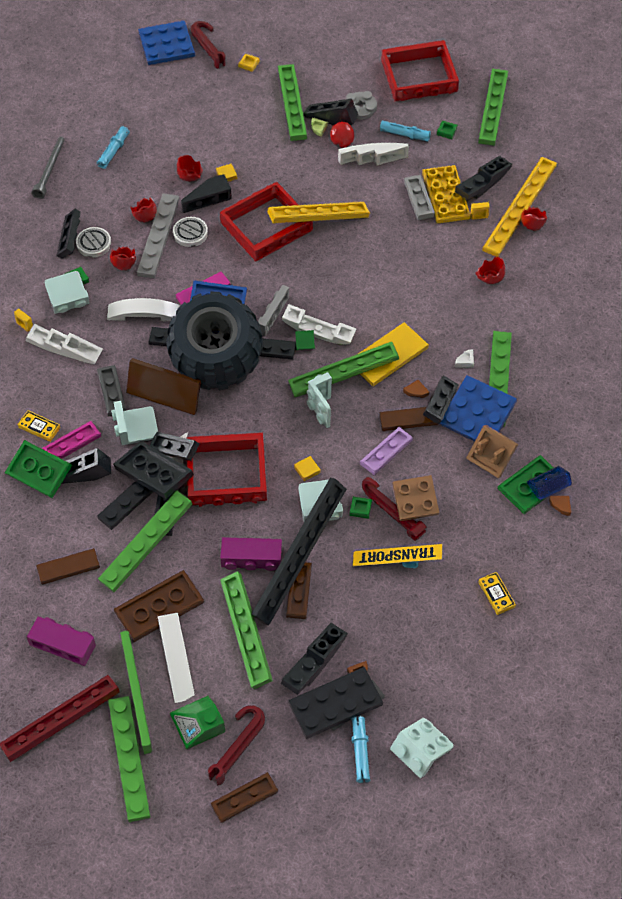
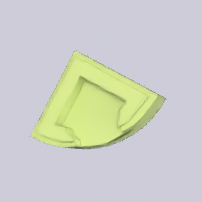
[311,118,328,137]

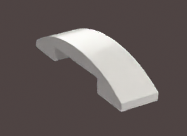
[107,298,180,321]
[282,304,356,344]

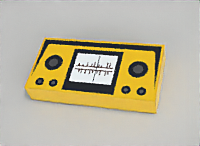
[18,410,60,442]
[478,572,516,615]

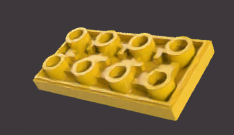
[422,165,471,224]
[358,322,429,387]

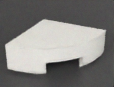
[455,349,474,367]

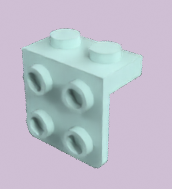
[45,271,89,314]
[307,372,332,428]
[111,401,158,445]
[298,480,343,522]
[390,718,454,778]

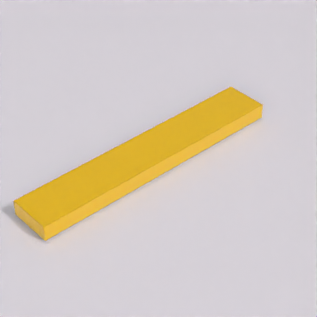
[267,202,370,223]

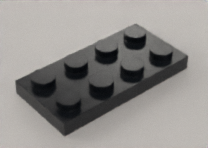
[113,441,194,499]
[288,667,383,739]

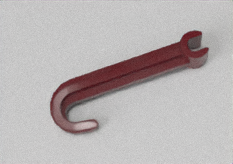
[191,21,226,69]
[362,477,427,541]
[208,706,265,786]

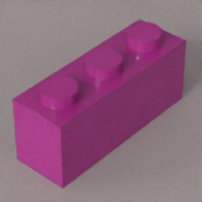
[220,537,282,571]
[27,616,96,666]

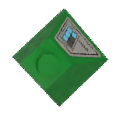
[170,696,225,750]

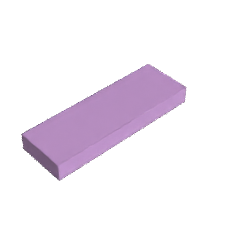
[360,427,413,475]

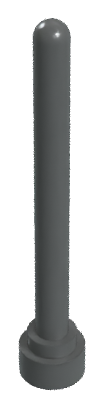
[31,137,65,199]

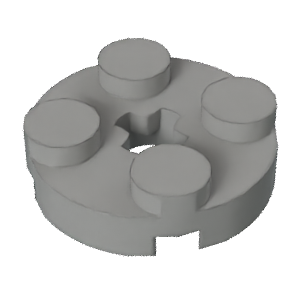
[346,91,377,120]

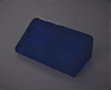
[527,466,572,500]

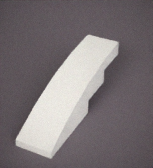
[338,143,409,165]
[26,324,103,364]

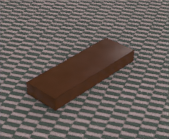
[379,407,438,431]
[36,548,100,585]
[286,562,312,619]
[210,772,279,823]

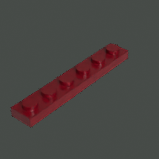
[0,675,120,762]

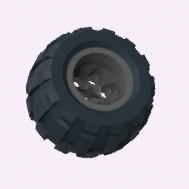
[166,291,263,390]

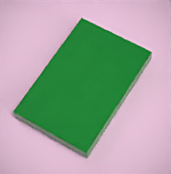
[5,440,72,498]
[497,455,567,514]

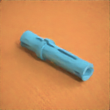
[380,120,431,142]
[97,126,130,169]
[352,716,370,783]

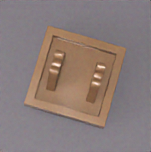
[466,425,518,478]
[392,475,439,521]

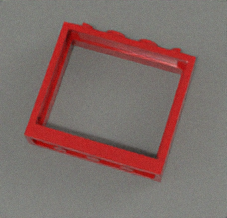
[381,40,459,101]
[220,182,313,262]
[186,433,267,507]

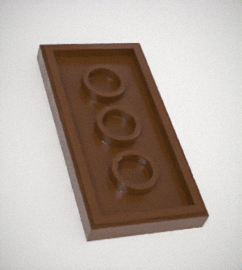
[126,358,201,415]
[114,570,205,642]

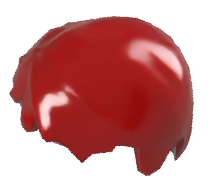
[330,122,354,148]
[177,155,203,182]
[131,198,157,222]
[520,207,547,231]
[110,246,136,271]
[476,257,506,285]

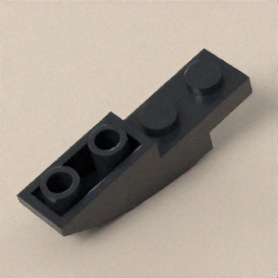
[454,155,512,201]
[281,623,348,695]

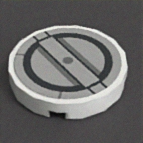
[173,217,208,247]
[76,227,111,257]

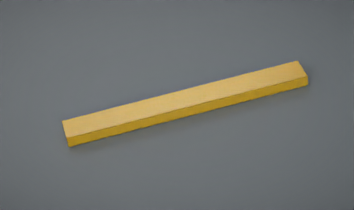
[482,157,557,257]

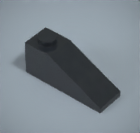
[303,98,359,125]
[181,174,232,213]
[61,448,111,484]

